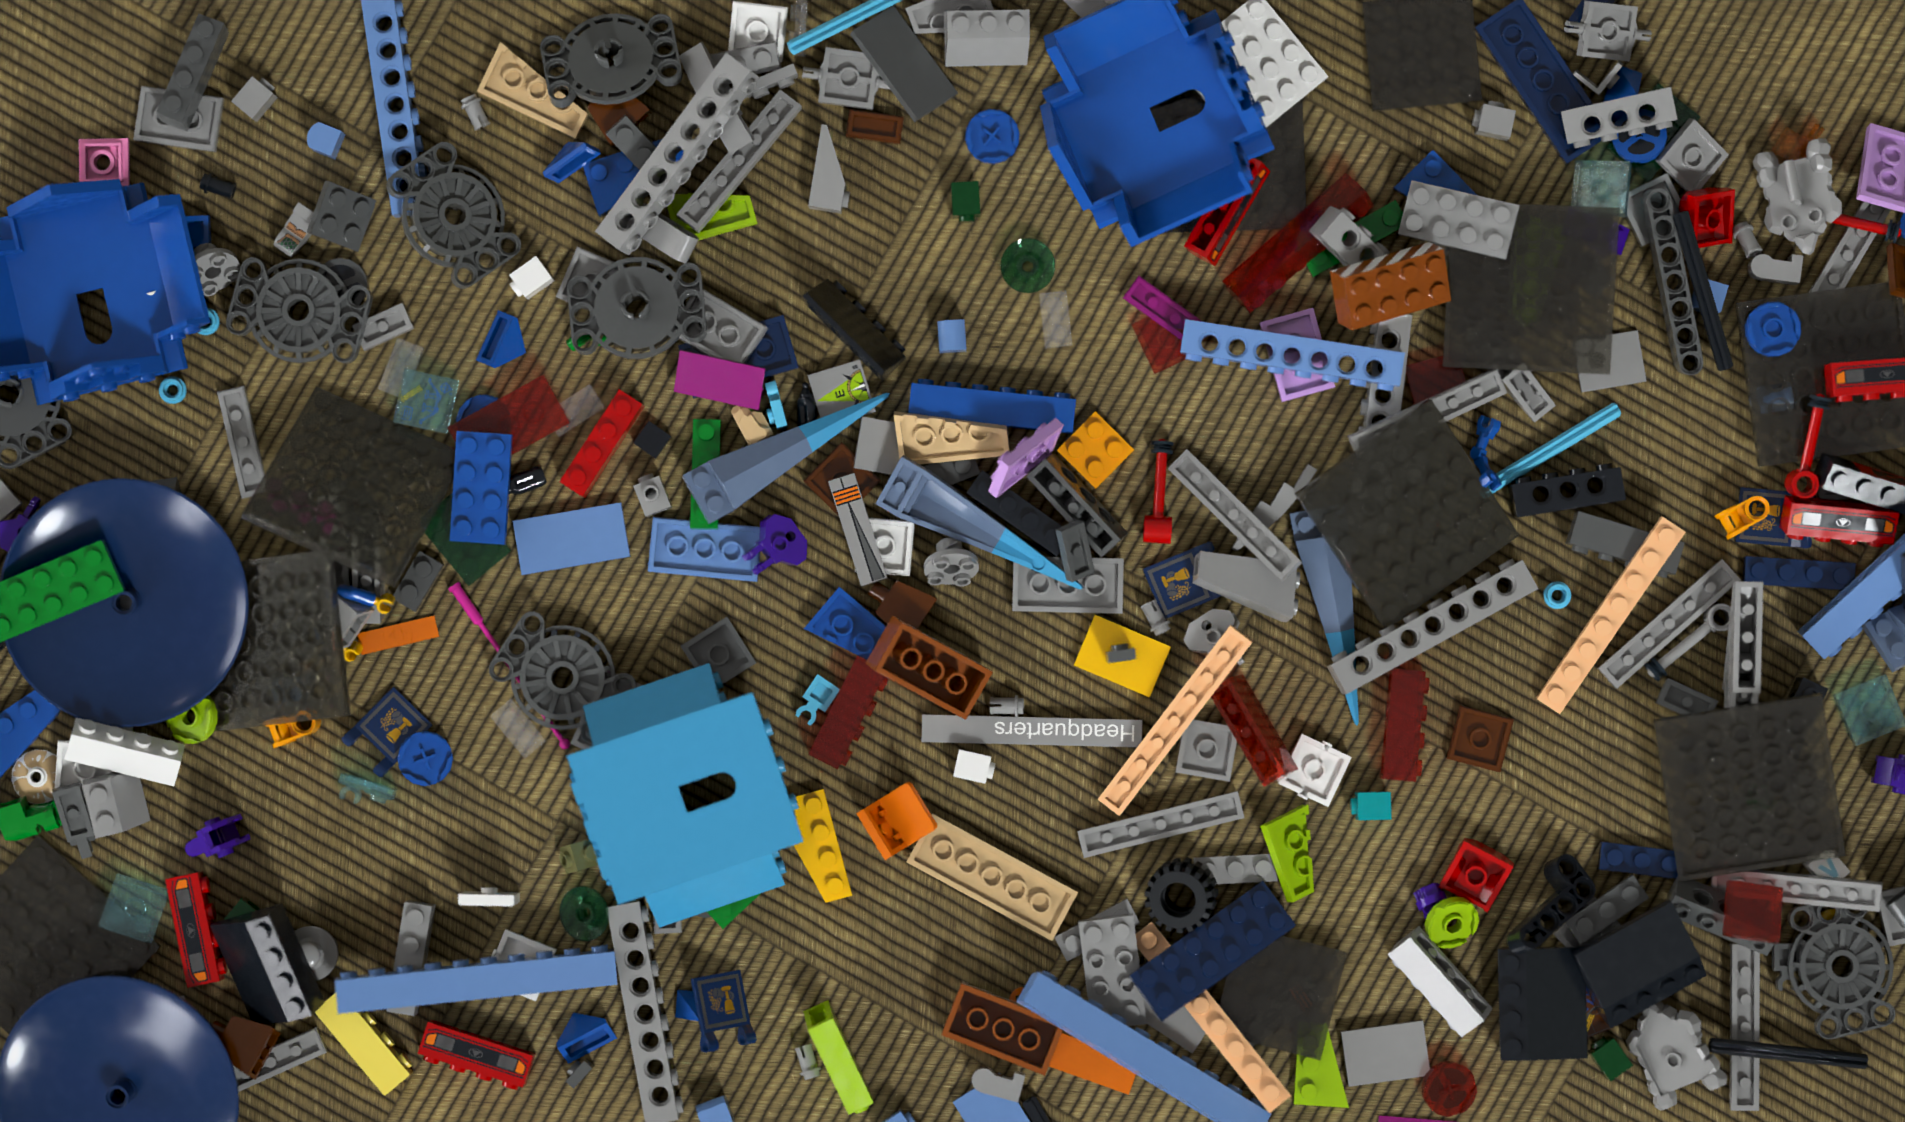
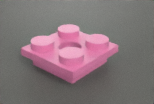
[79,138,130,187]

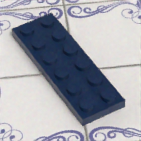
[1474,0,1601,165]
[1129,881,1296,1022]

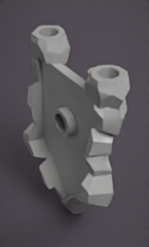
[1753,138,1842,255]
[1625,1001,1727,1111]

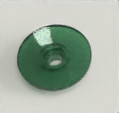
[1000,238,1055,293]
[559,886,609,941]

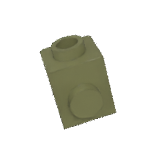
[559,839,598,874]

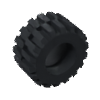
[1144,858,1218,933]

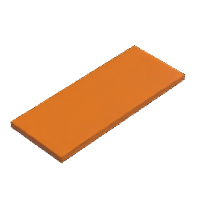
[1049,1033,1136,1095]

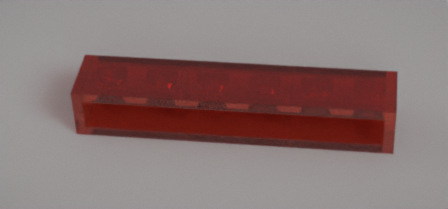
[1222,173,1374,313]

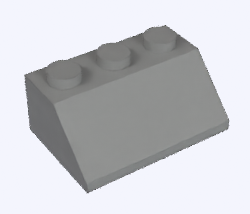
[944,9,1030,67]

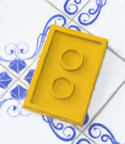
[1074,615,1171,697]

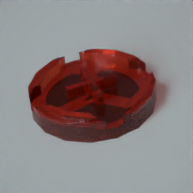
[1421,1061,1477,1117]

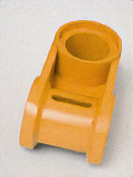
[1714,496,1770,540]
[264,709,321,749]

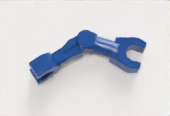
[1470,415,1502,491]

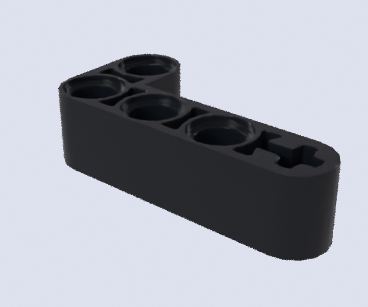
[1507,854,1596,954]

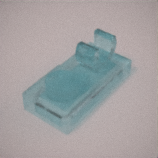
[338,773,397,804]

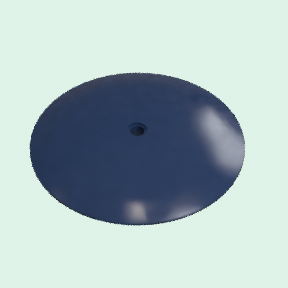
[0,478,249,727]
[0,975,239,1122]

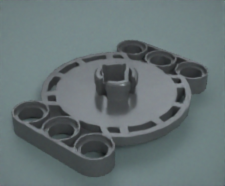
[540,13,683,108]
[386,142,521,289]
[226,257,373,364]
[567,257,707,359]
[0,375,72,469]
[489,611,637,743]
[1787,904,1895,1039]

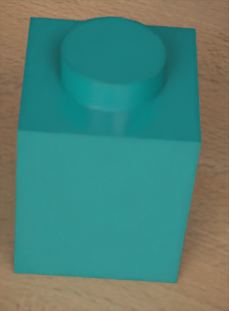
[1350,791,1392,820]

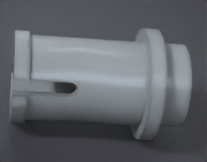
[461,94,491,131]
[1732,222,1763,258]
[1140,599,1170,636]
[990,695,1024,717]
[795,1043,821,1080]

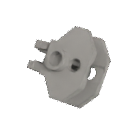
[1183,609,1245,665]

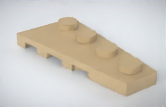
[477,42,588,140]
[894,411,1010,464]

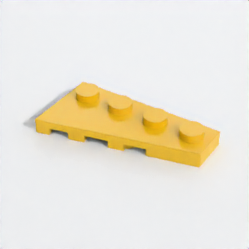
[794,789,852,903]

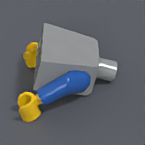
[309,582,395,662]

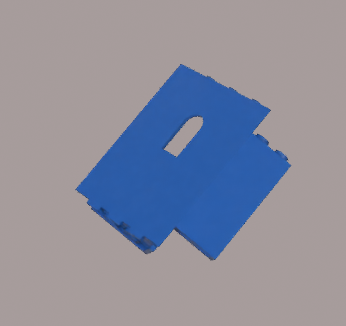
[1040,0,1275,247]
[0,179,210,406]

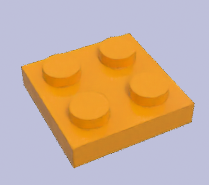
[1057,411,1134,489]

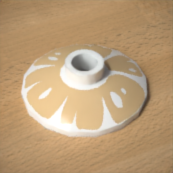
[11,749,57,804]

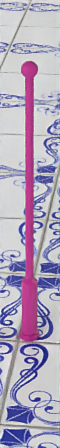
[448,582,570,749]

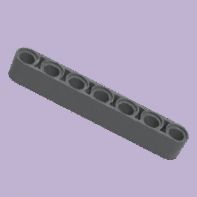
[1641,188,1703,375]

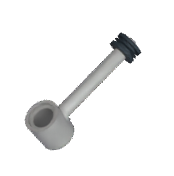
[1644,603,1731,682]

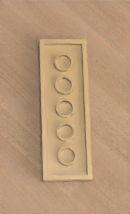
[907,813,1078,941]

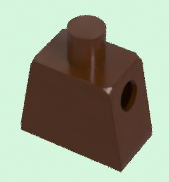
[587,98,652,148]
[868,580,937,629]
[211,1016,281,1080]

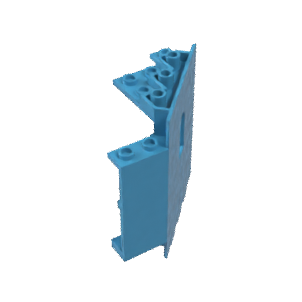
[567,663,804,928]

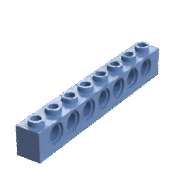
[361,0,427,218]
[1180,319,1405,391]

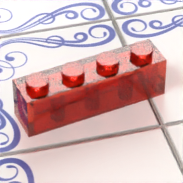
[808,656,889,769]
[1380,669,1430,782]
[1211,674,1298,787]

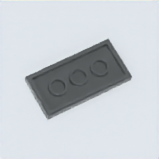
[850,5,958,122]

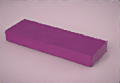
[1123,276,1203,341]

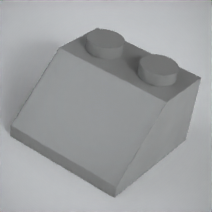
[82,772,151,839]

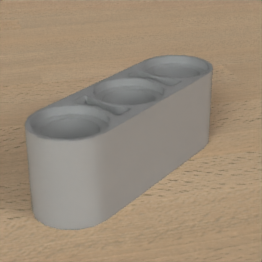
[627,203,699,263]

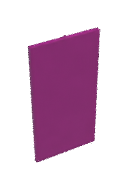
[674,350,766,410]

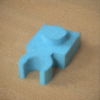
[765,381,788,430]
[795,674,841,725]

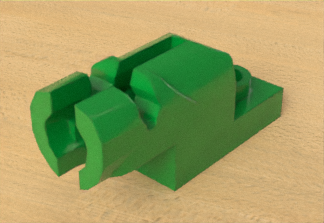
[0,796,62,841]

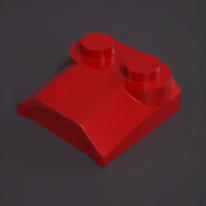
[1679,187,1735,248]
[1438,838,1514,913]

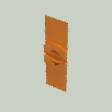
[357,616,439,655]

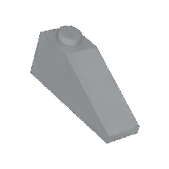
[808,124,850,214]

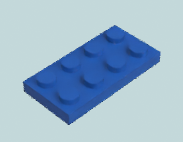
[450,431,513,545]

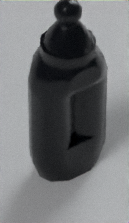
[796,382,816,427]
[509,466,547,495]

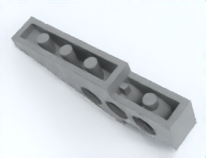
[1722,581,1763,748]

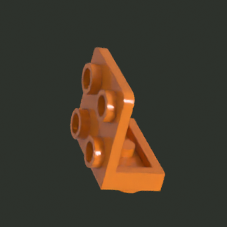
[856,782,937,860]

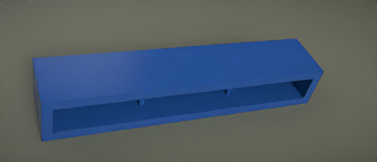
[908,379,1076,434]

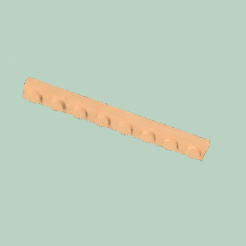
[1536,516,1686,714]
[1097,625,1253,816]
[1136,921,1291,1113]

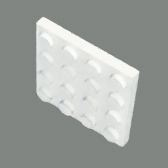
[1196,0,1329,128]

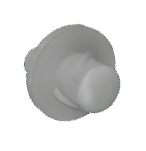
[194,243,240,296]
[924,537,979,587]
[294,926,339,981]

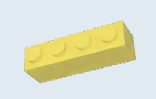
[315,993,413,1096]

